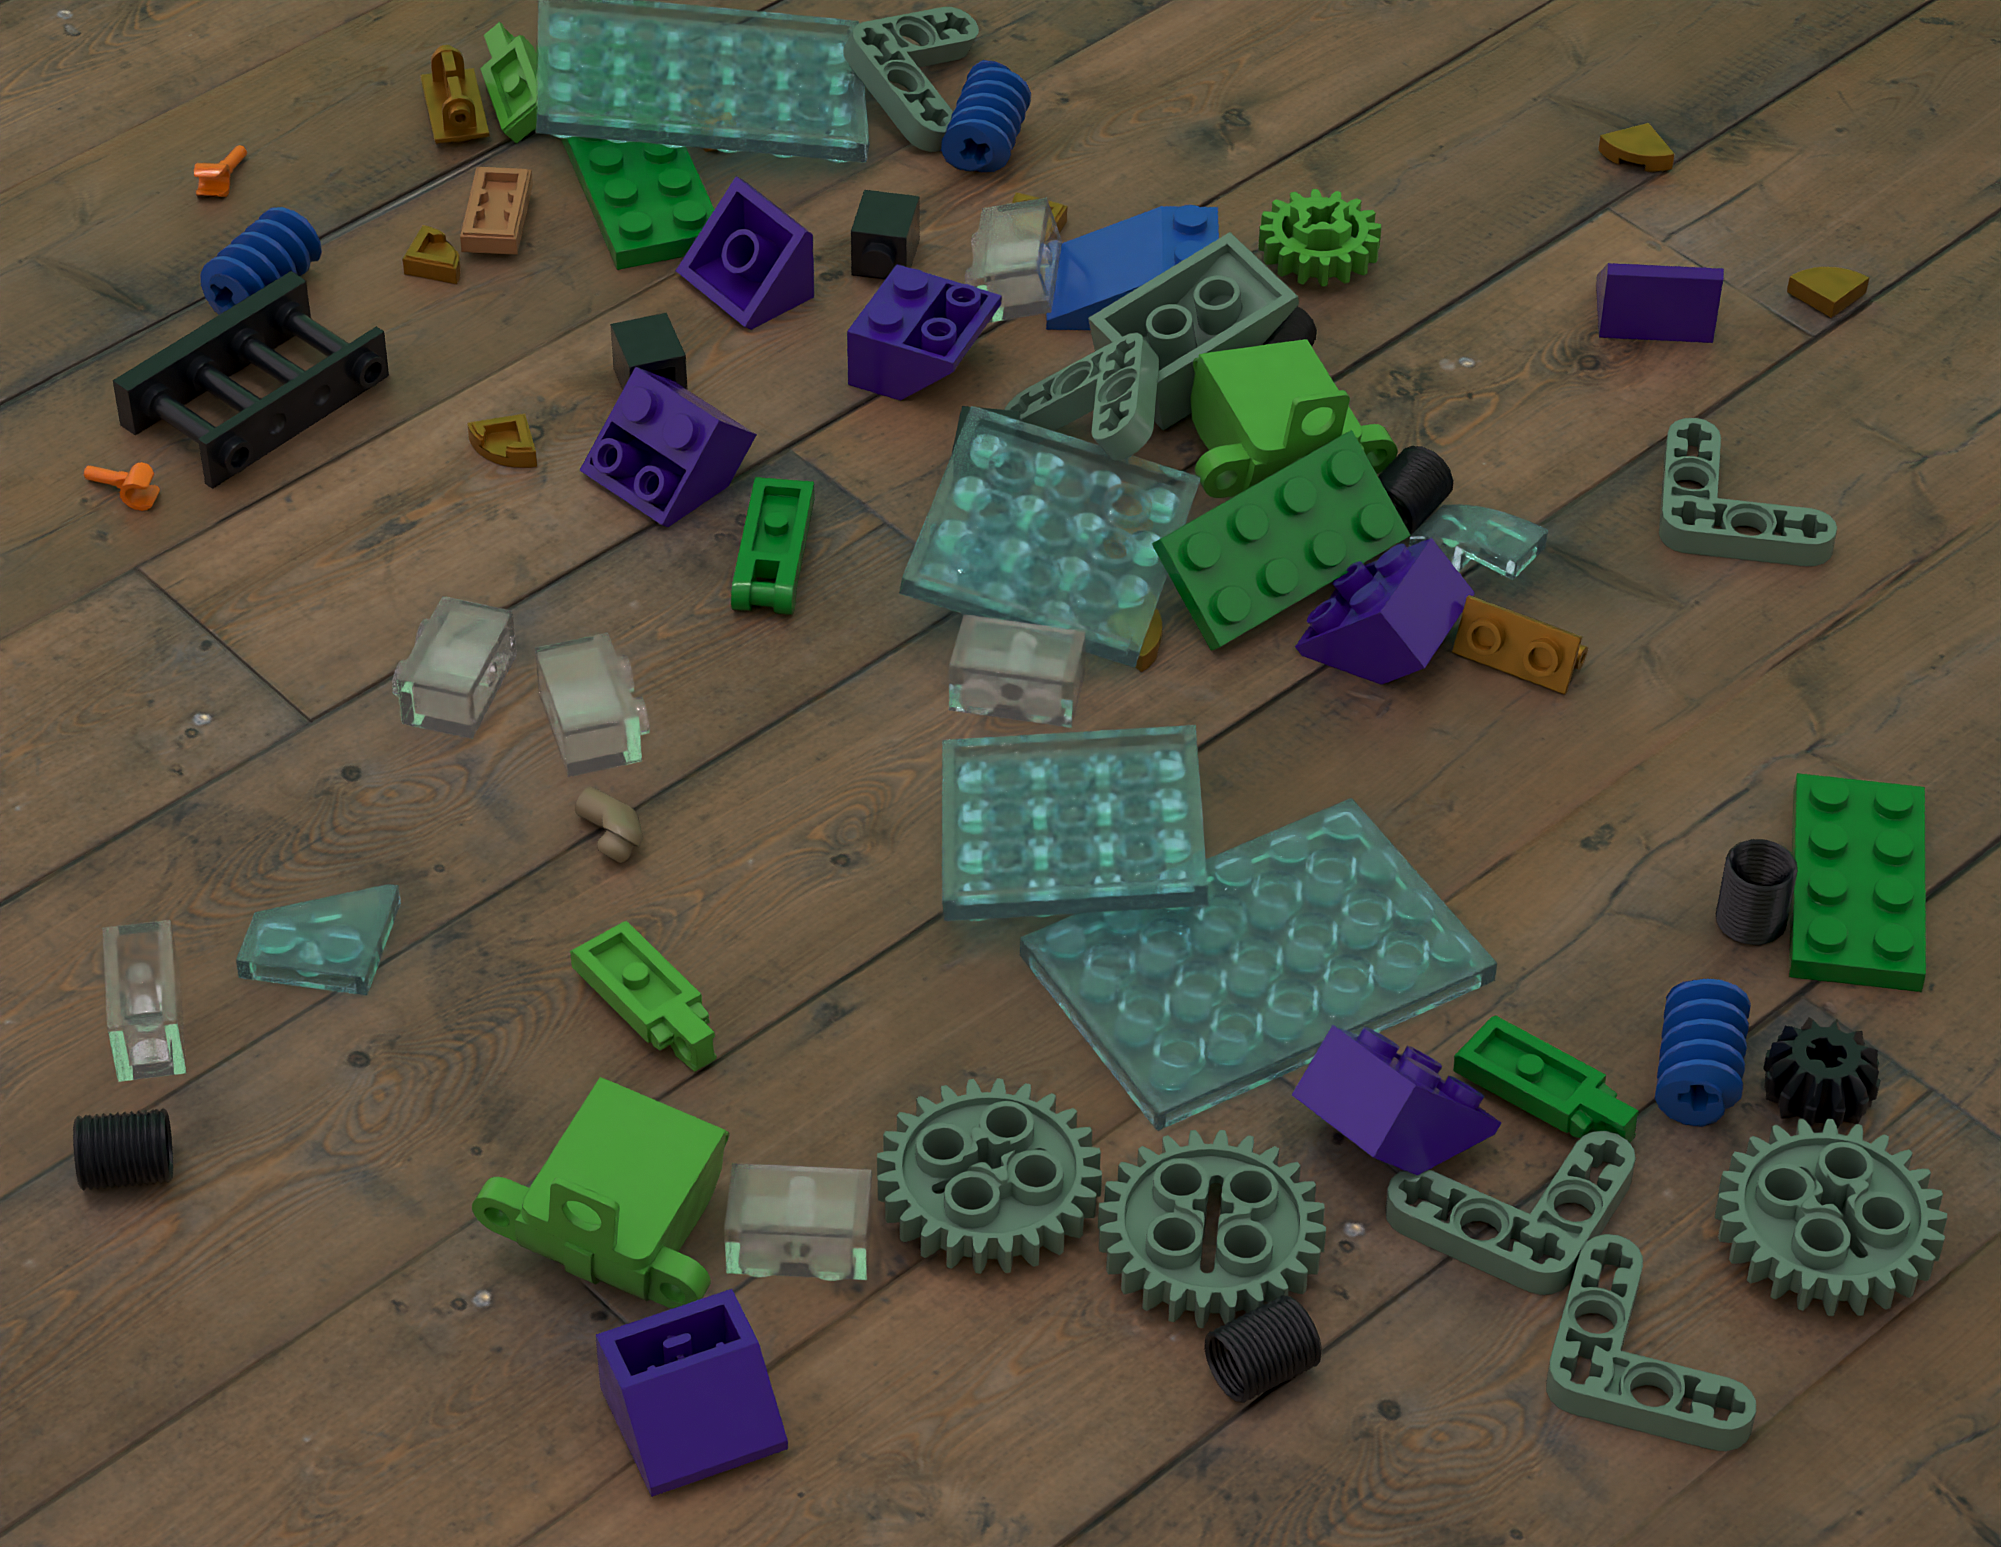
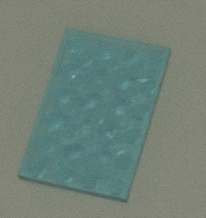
[536,0,870,163]
[1020,798,1497,1131]

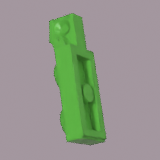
[480,22,557,143]
[570,921,717,1072]

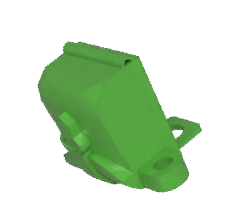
[1191,339,1398,498]
[472,1077,729,1309]

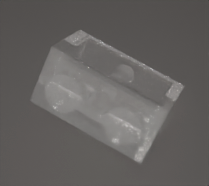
[965,197,1062,323]
[392,596,517,739]
[949,615,1086,728]
[535,632,650,777]
[103,920,187,1082]
[724,1163,873,1281]

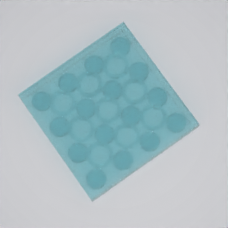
[899,406,1201,668]
[942,725,1209,921]

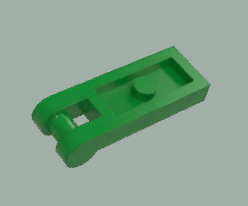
[731,477,815,615]

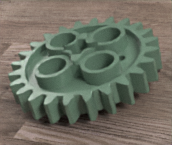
[877,1078,1102,1274]
[1715,1119,1947,1316]
[1098,1130,1326,1328]

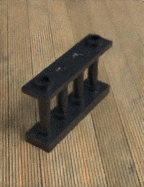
[113,271,389,489]

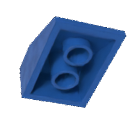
[1046,205,1219,330]

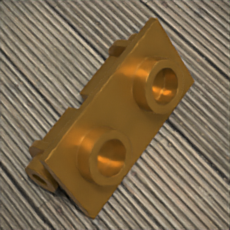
[420,45,490,144]
[1452,595,1588,694]

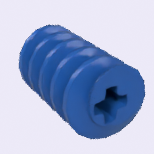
[941,60,1031,172]
[200,207,322,315]
[1655,979,1751,1127]

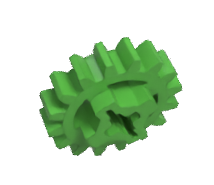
[1258,189,1381,286]

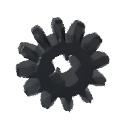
[1763,1017,1881,1129]

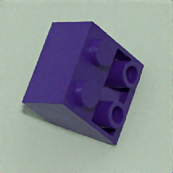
[847,264,1002,401]
[580,367,757,527]
[1295,537,1475,685]
[1292,1025,1501,1175]
[596,1289,788,1497]

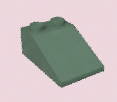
[1088,232,1299,430]

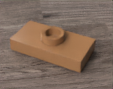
[460,167,533,255]

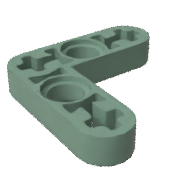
[843,7,979,152]
[1004,333,1159,460]
[1659,418,1837,566]
[1385,1131,1636,1295]
[1546,1234,1756,1451]

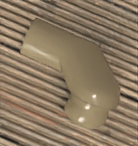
[575,786,643,863]

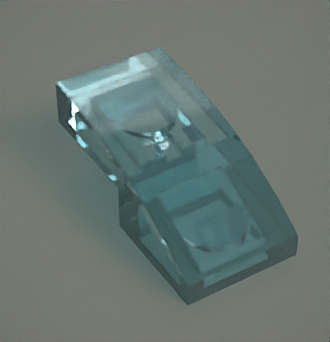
[1409,504,1548,580]

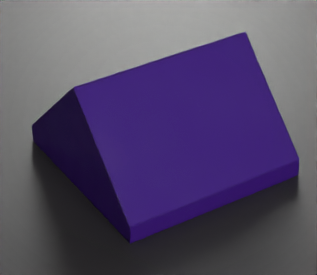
[676,176,814,330]
[1596,263,1724,343]

